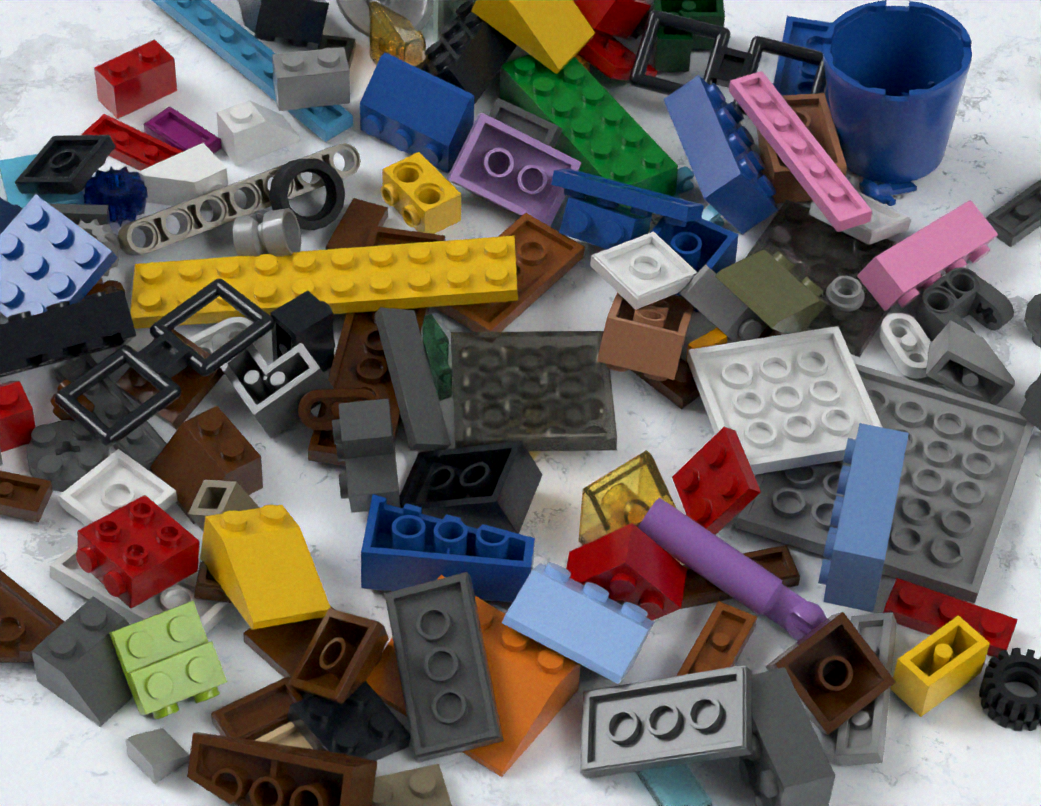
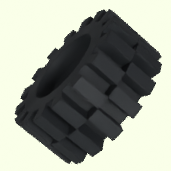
[979,648,1041,731]

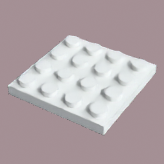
[687,326,883,475]

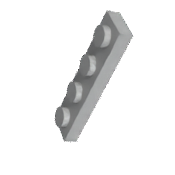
[835,612,897,766]

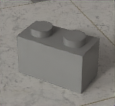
[272,47,350,111]

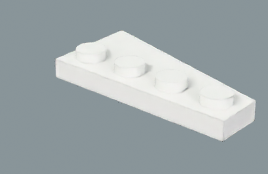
[50,543,235,634]

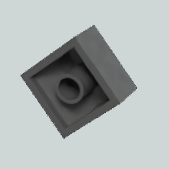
[32,596,133,727]

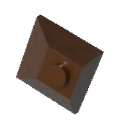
[288,608,389,704]

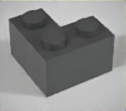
[220,342,333,438]
[332,399,401,513]

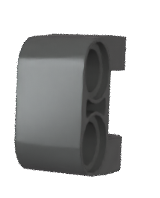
[915,267,1014,341]

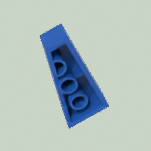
[361,494,535,602]

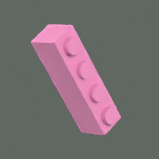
[857,200,998,311]

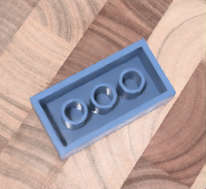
[818,423,909,612]

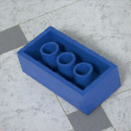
[663,75,778,234]

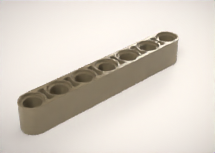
[117,143,361,256]

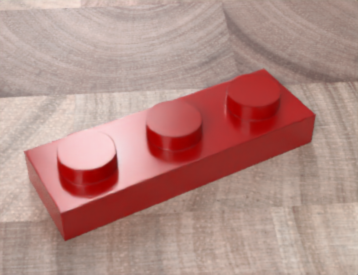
[883,578,1018,658]

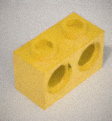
[380,152,462,234]

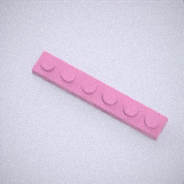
[729,71,872,232]

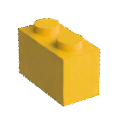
[890,615,990,717]

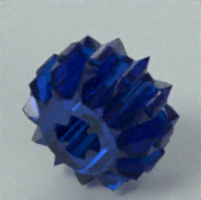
[83,166,148,227]

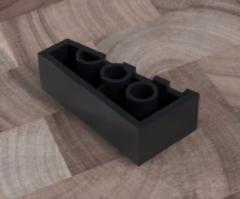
[0,290,137,378]

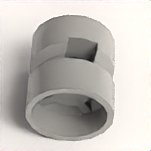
[233,208,301,256]

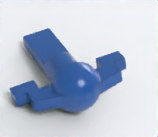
[859,179,917,206]

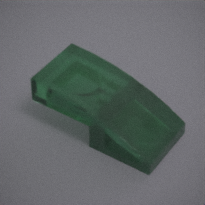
[423,314,452,401]

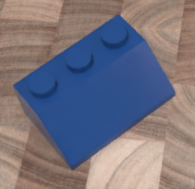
[360,52,474,173]

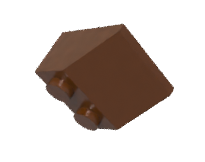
[150,406,263,524]
[765,612,896,735]

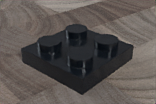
[15,135,116,195]
[287,681,411,761]

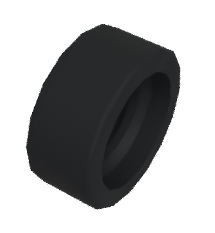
[269,158,345,230]

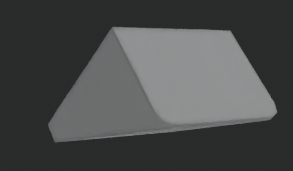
[126,728,190,784]

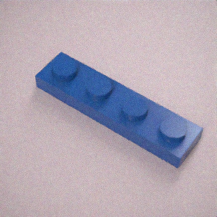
[551,168,704,226]

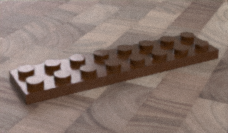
[308,225,446,466]

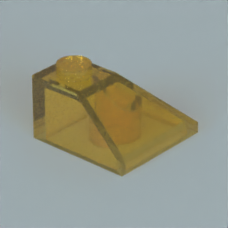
[369,1,426,66]

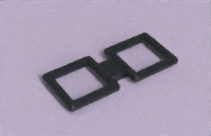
[629,10,827,115]
[54,279,275,447]

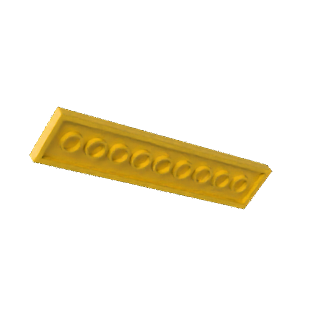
[130,236,518,329]

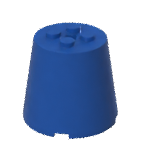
[822,0,972,184]

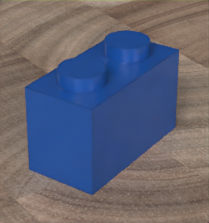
[559,195,652,249]

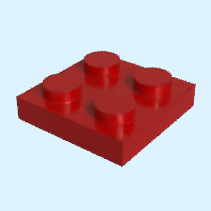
[672,426,761,535]

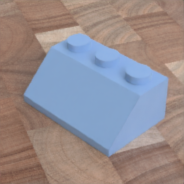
[502,562,655,684]

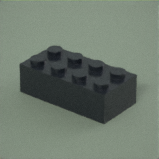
[415,0,517,104]

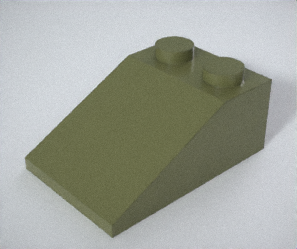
[715,249,827,334]

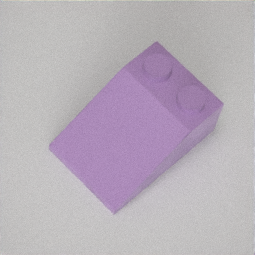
[447,113,582,226]

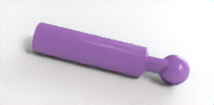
[638,497,827,641]

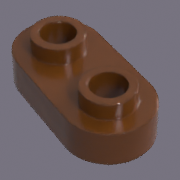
[298,388,378,430]

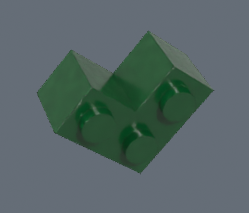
[652,0,725,72]

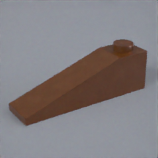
[187,732,378,806]

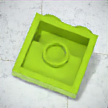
[109,601,227,720]

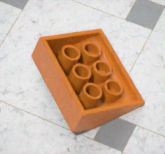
[366,575,581,777]

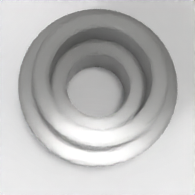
[825,276,865,312]

